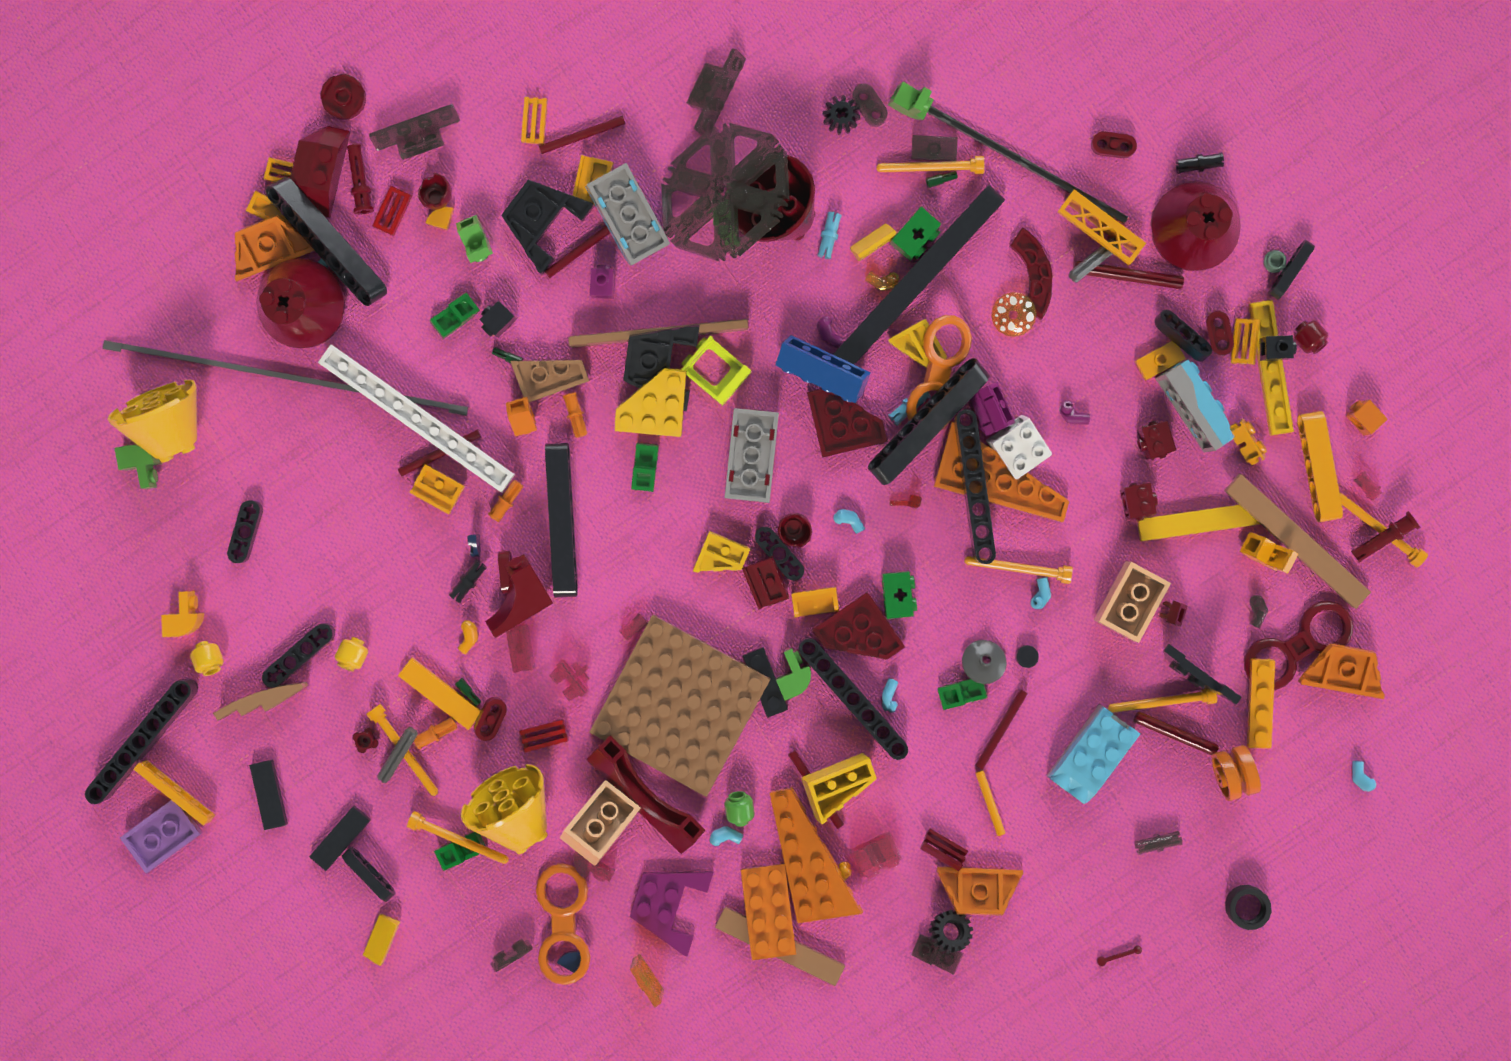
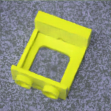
[681,335,752,406]

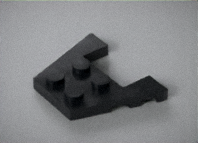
[501,180,595,274]
[623,324,700,411]
[1163,644,1242,705]

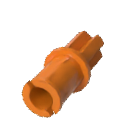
[563,393,587,438]
[488,480,523,522]
[414,718,457,749]

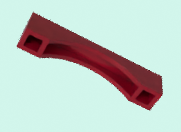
[586,735,705,854]

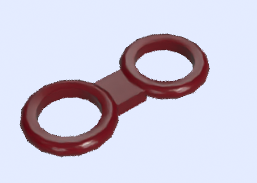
[1244,601,1353,690]

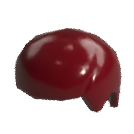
[418,173,452,210]
[778,513,813,547]

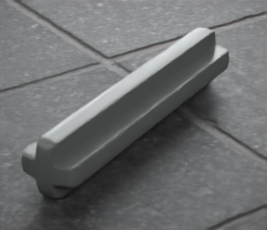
[1068,237,1117,282]
[377,727,418,783]

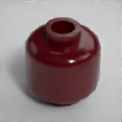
[1294,321,1328,354]

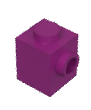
[590,265,615,299]

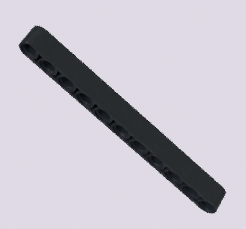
[833,185,1005,365]

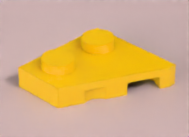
[888,319,948,369]
[693,531,751,572]

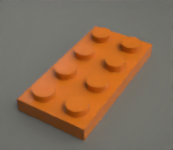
[740,863,796,961]

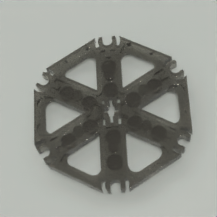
[661,123,790,262]

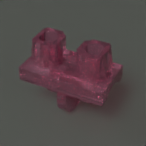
[550,660,589,701]

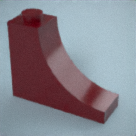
[485,554,553,638]

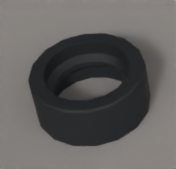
[1225,885,1272,930]

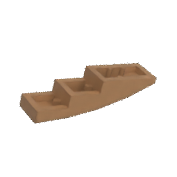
[213,682,309,721]

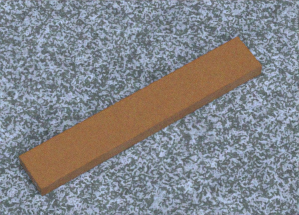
[715,906,845,986]

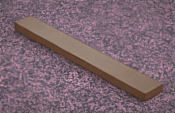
[568,319,748,348]
[1224,474,1371,609]

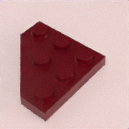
[807,389,888,458]
[812,592,905,660]

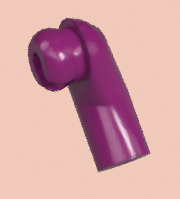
[1059,401,1090,425]

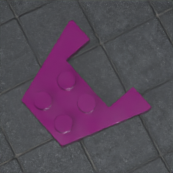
[630,871,713,957]

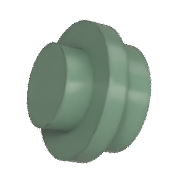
[1263,250,1287,273]

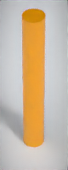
[975,770,1005,836]

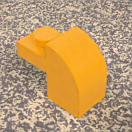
[1239,532,1298,574]
[161,591,204,637]

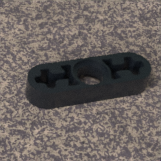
[1268,239,1315,300]
[1154,310,1212,362]
[227,500,263,563]
[755,527,804,581]
[342,847,396,902]

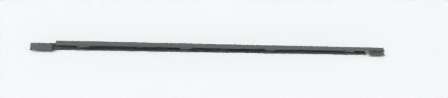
[103,340,468,416]

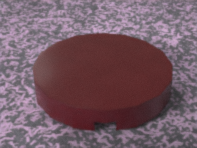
[320,74,366,120]

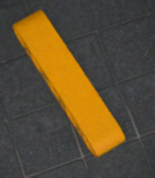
[1297,411,1343,523]

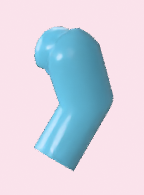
[833,509,865,534]
[1030,577,1051,609]
[1352,761,1377,792]
[710,826,744,846]

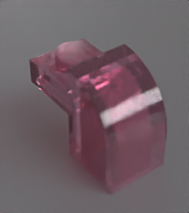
[574,851,615,882]

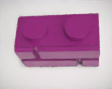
[968,382,1015,436]

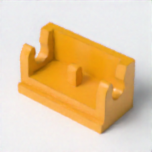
[791,587,839,617]

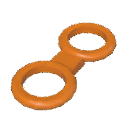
[906,315,972,429]
[536,863,591,985]

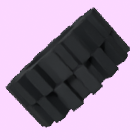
[929,910,973,953]

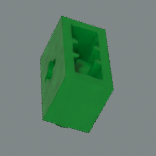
[890,207,941,261]
[881,571,917,619]

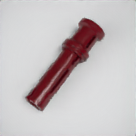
[347,144,374,215]
[1351,511,1421,563]

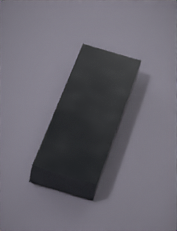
[249,759,288,830]
[309,805,371,871]

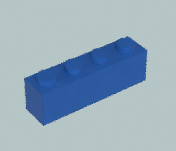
[775,335,871,403]

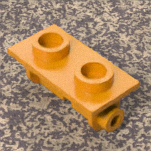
[1230,418,1267,466]

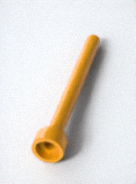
[876,156,985,174]
[1340,493,1428,568]
[964,556,1073,584]
[1108,687,1217,713]
[366,704,438,796]
[407,811,509,864]

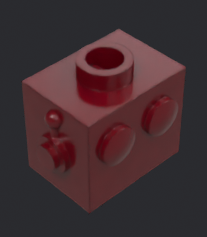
[1137,420,1177,460]
[1120,483,1158,521]

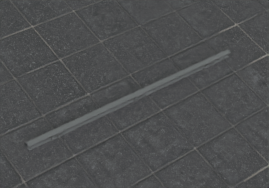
[927,106,1128,224]

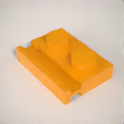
[572,155,614,205]
[409,464,465,514]

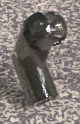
[1249,595,1268,629]

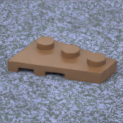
[510,360,590,402]

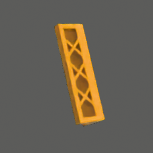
[1057,189,1146,265]

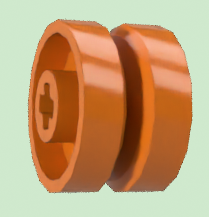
[1211,745,1261,801]

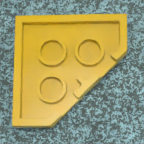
[615,368,686,437]

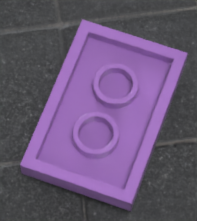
[120,800,203,874]

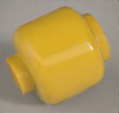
[335,637,368,672]
[190,641,224,676]

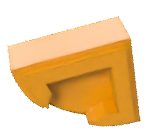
[425,207,454,230]

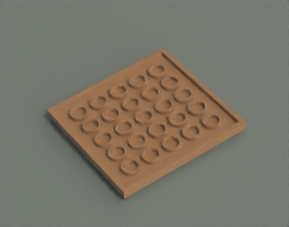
[590,614,770,797]

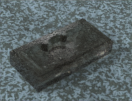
[911,135,958,161]

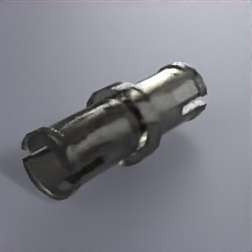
[1134,831,1182,855]

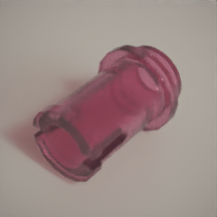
[1353,471,1382,501]
[619,613,648,641]

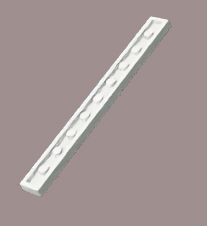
[318,345,515,492]

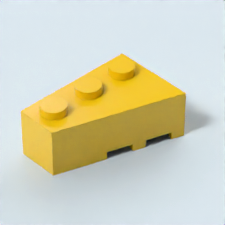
[801,753,877,825]

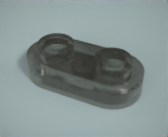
[852,84,888,127]
[490,939,533,972]

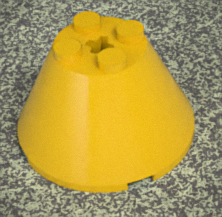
[107,380,197,463]
[461,764,548,854]

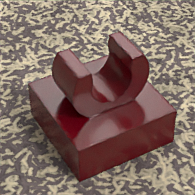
[1159,601,1188,627]

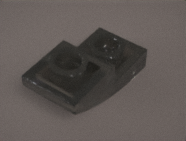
[911,934,964,974]

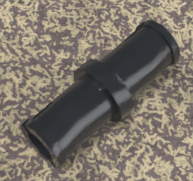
[1176,152,1224,174]
[449,559,487,603]

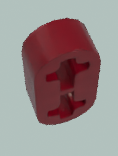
[498,551,512,594]

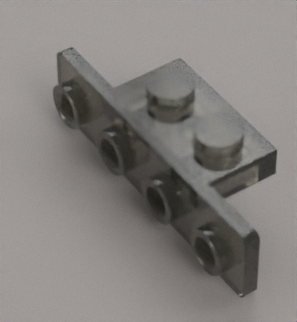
[686,48,746,138]
[369,104,460,160]

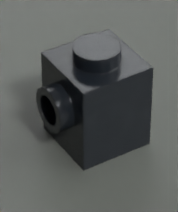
[479,301,517,338]
[1259,335,1297,361]

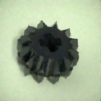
[822,95,860,135]

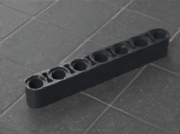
[266,177,387,306]
[868,358,990,485]
[954,409,996,564]
[545,443,578,598]
[798,637,908,760]
[85,678,198,804]

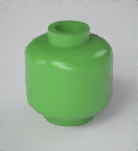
[724,791,755,827]

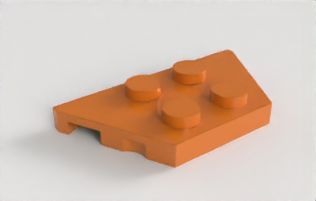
[235,215,315,282]
[1298,643,1385,699]
[936,867,1023,916]

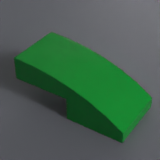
[430,292,480,339]
[631,442,659,492]
[937,679,988,710]
[434,832,485,871]

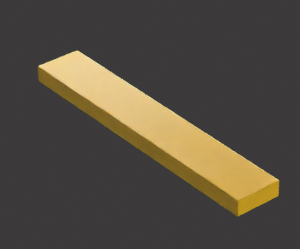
[1248,300,1294,436]
[1137,500,1271,541]

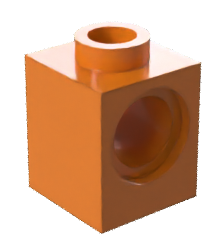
[506,397,537,436]
[1346,399,1388,436]

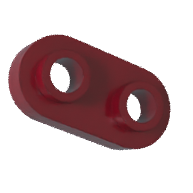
[1091,131,1137,159]
[1206,311,1234,356]
[474,697,507,741]

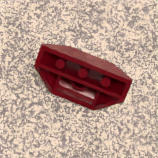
[290,126,350,218]

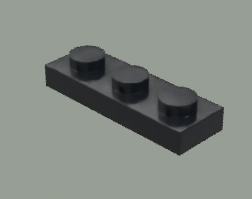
[743,647,788,718]

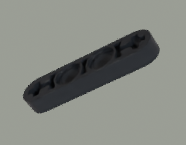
[262,623,335,688]

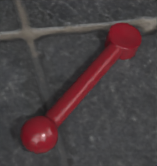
[1097,945,1142,966]

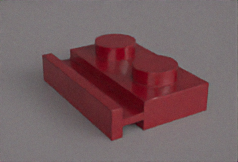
[742,556,789,610]

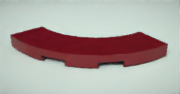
[1009,227,1053,320]

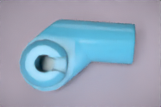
[882,678,898,713]

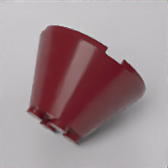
[730,154,816,242]
[1151,181,1241,271]
[257,258,345,348]

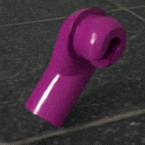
[817,316,843,348]

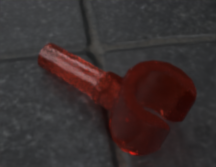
[890,494,922,508]

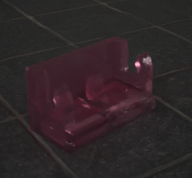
[506,624,535,673]

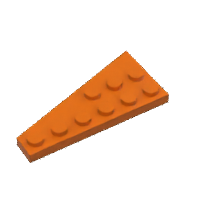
[933,422,1069,523]
[770,787,864,923]

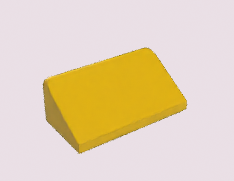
[850,224,897,261]
[363,913,400,966]

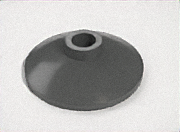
[962,640,1007,684]

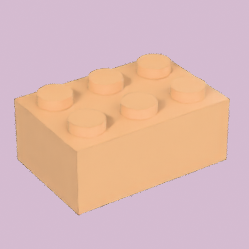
[1094,561,1171,643]
[560,780,640,866]

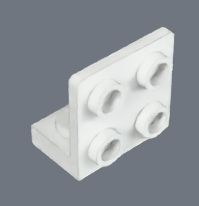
[986,415,1052,479]

